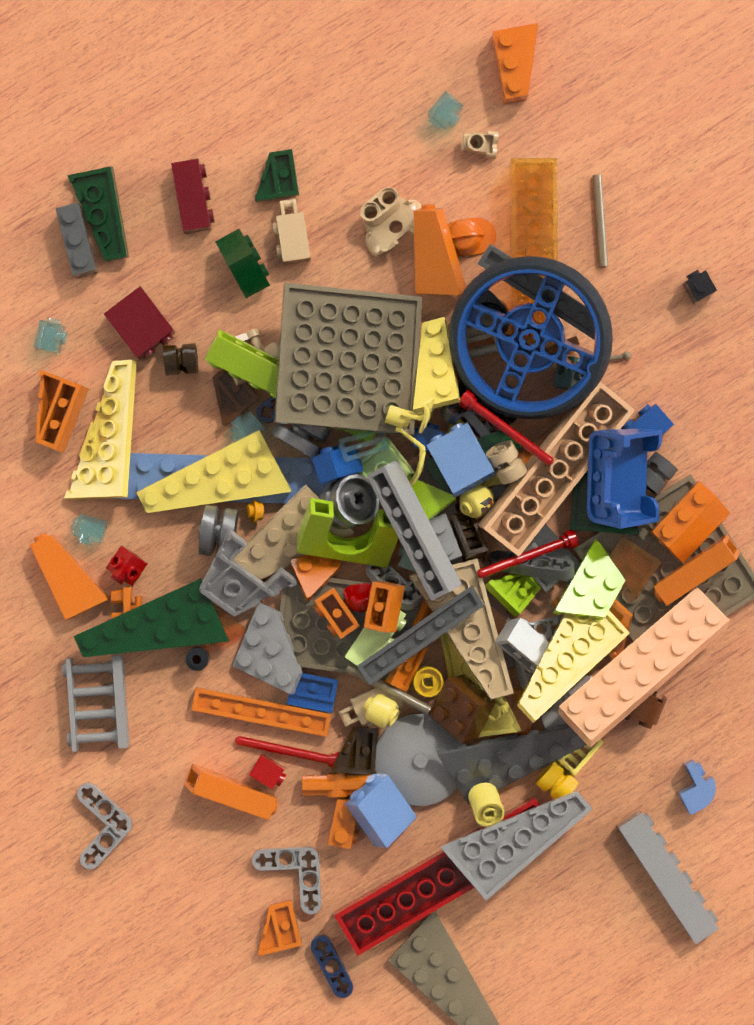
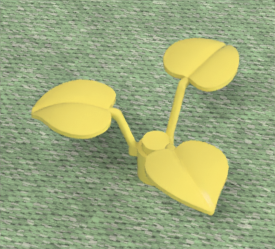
[384,396,435,486]

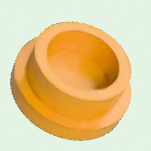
[246,500,264,523]

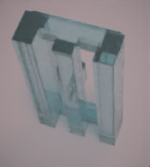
[338,432,389,463]

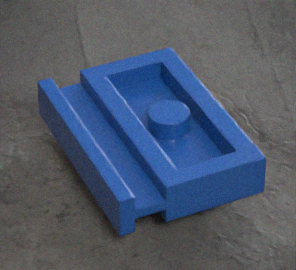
[287,673,339,713]

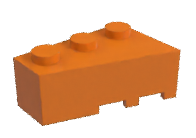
[492,23,538,104]
[35,370,89,453]

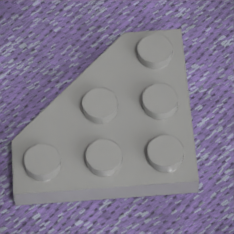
[232,603,303,694]

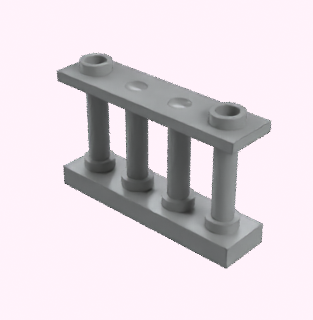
[62,654,130,752]

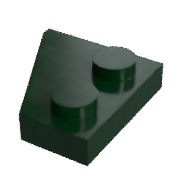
[255,149,299,202]

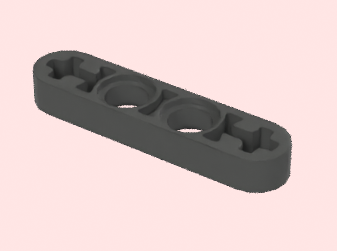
[488,550,575,580]

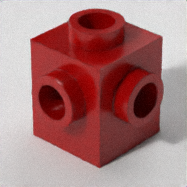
[106,545,148,586]

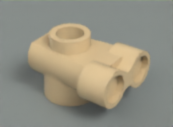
[461,131,498,159]

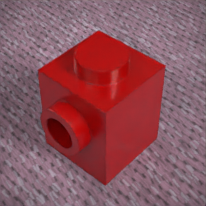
[249,754,286,790]

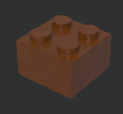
[429,674,496,743]

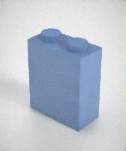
[426,423,495,497]
[345,774,417,848]

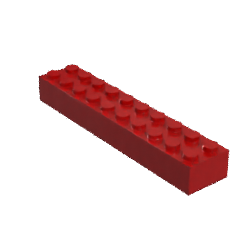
[334,796,559,956]

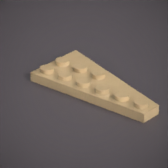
[233,484,355,580]
[410,559,514,700]

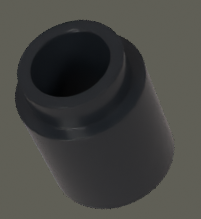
[185,647,210,671]

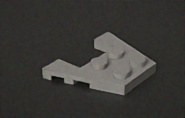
[199,529,297,617]

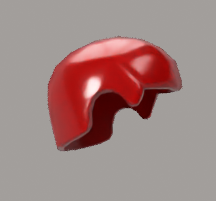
[343,583,372,613]

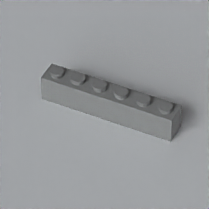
[366,460,462,601]
[495,618,592,701]
[616,810,719,944]

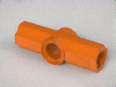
[302,773,372,797]

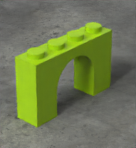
[297,498,398,568]

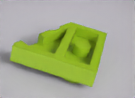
[407,476,456,521]
[485,574,541,617]

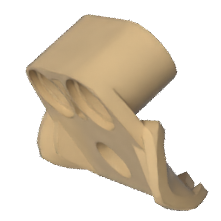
[360,187,422,256]

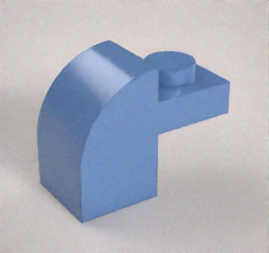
[678,759,716,815]

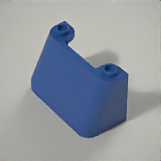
[587,428,662,529]

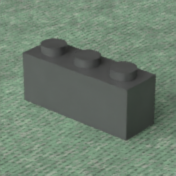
[55,202,98,278]

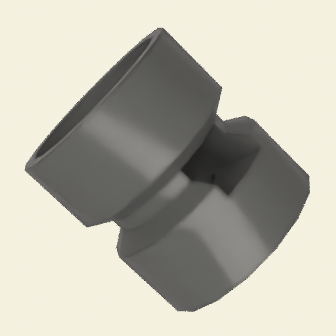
[646,452,678,495]

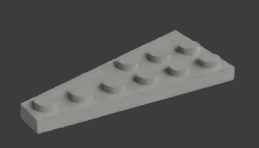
[440,790,592,900]

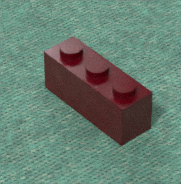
[171,158,215,234]

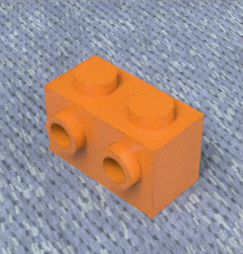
[364,581,405,633]
[314,587,360,639]
[328,797,359,849]

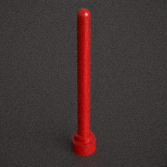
[457,390,554,465]
[476,530,579,578]
[235,736,340,767]

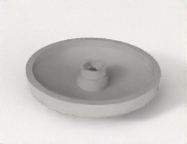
[375,713,464,806]

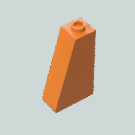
[413,204,466,295]
[30,533,110,620]
[654,534,740,606]
[184,763,278,820]

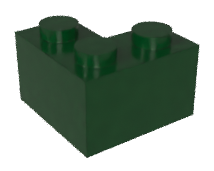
[215,229,270,298]

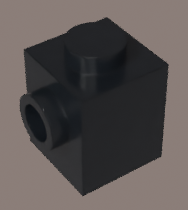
[682,270,717,304]

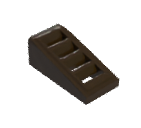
[450,512,489,562]

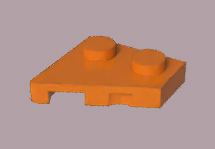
[290,555,342,602]
[258,899,302,956]

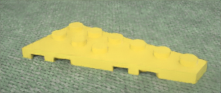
[64,360,137,500]

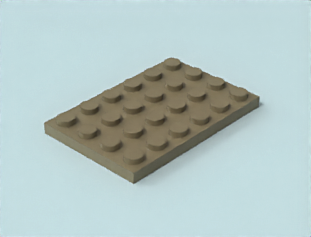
[280,572,420,678]

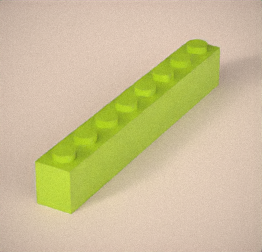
[205,329,376,443]

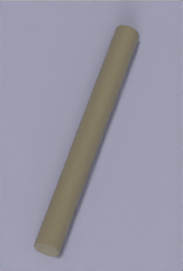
[593,174,608,267]
[345,663,431,715]

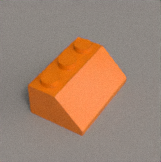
[649,481,730,564]

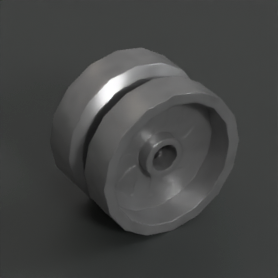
[271,424,331,458]
[320,474,379,530]
[199,505,238,556]

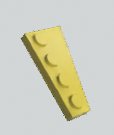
[413,317,460,413]

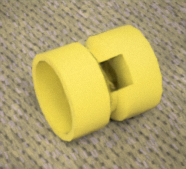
[468,783,504,827]

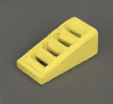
[556,739,603,777]

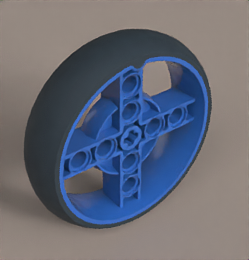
[449,256,613,420]

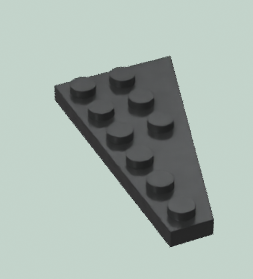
[436,723,587,805]

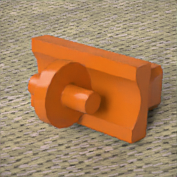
[111,587,142,619]

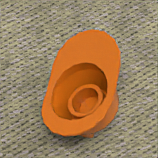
[448,217,496,256]

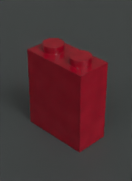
[104,286,175,360]

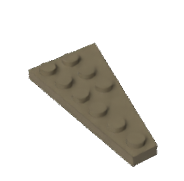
[388,911,500,1025]

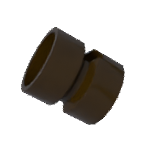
[163,343,199,376]

